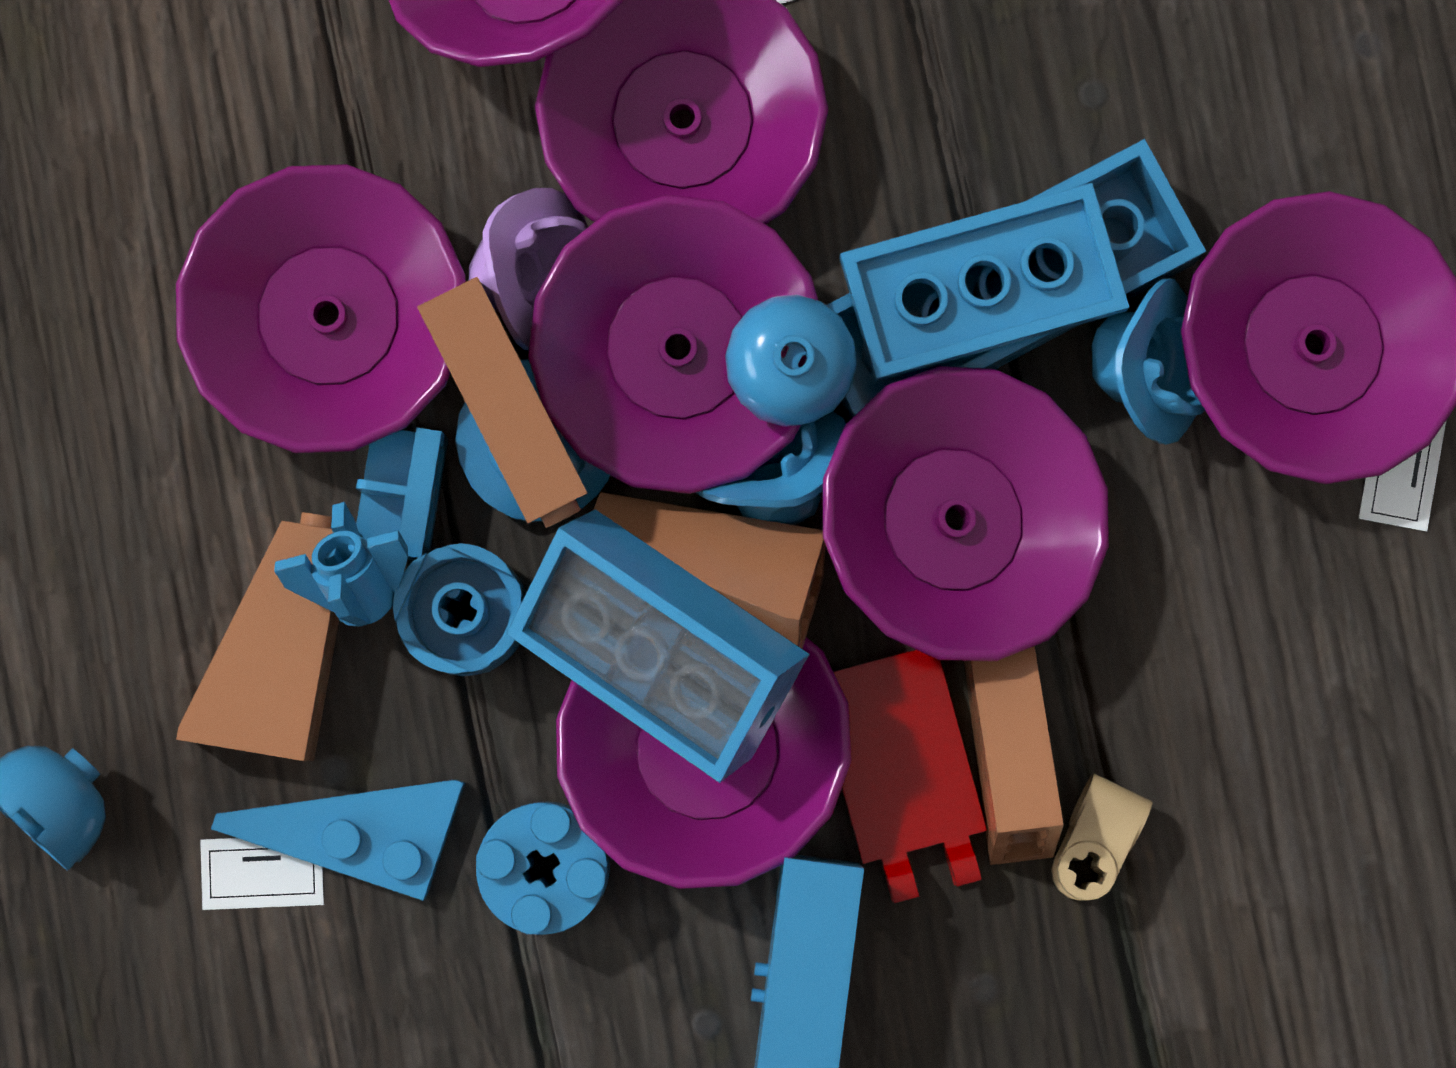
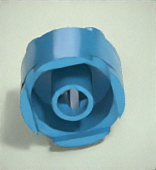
[393,543,526,676]
[476,802,610,935]

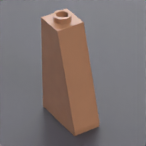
[417,277,587,528]
[593,492,826,649]
[176,512,339,761]
[964,646,1064,865]

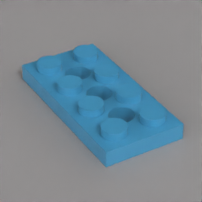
[839,183,1129,382]

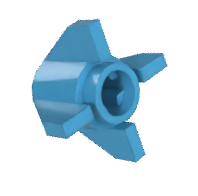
[274,502,408,626]

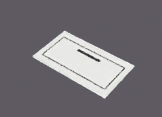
[1358,422,1446,532]
[201,838,324,910]

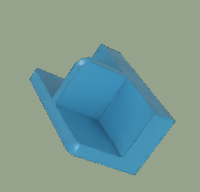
[356,427,448,560]

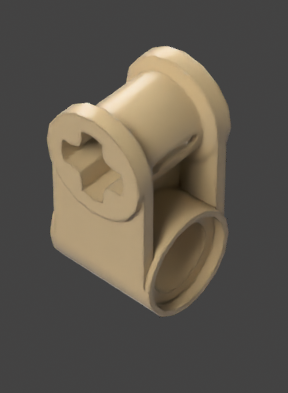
[1051,773,1153,901]

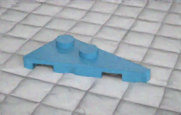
[211,779,466,901]

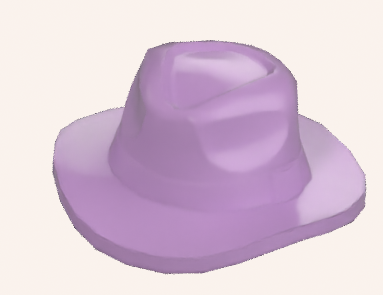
[468,188,588,351]

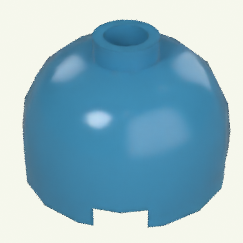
[725,294,857,427]
[0,746,106,870]

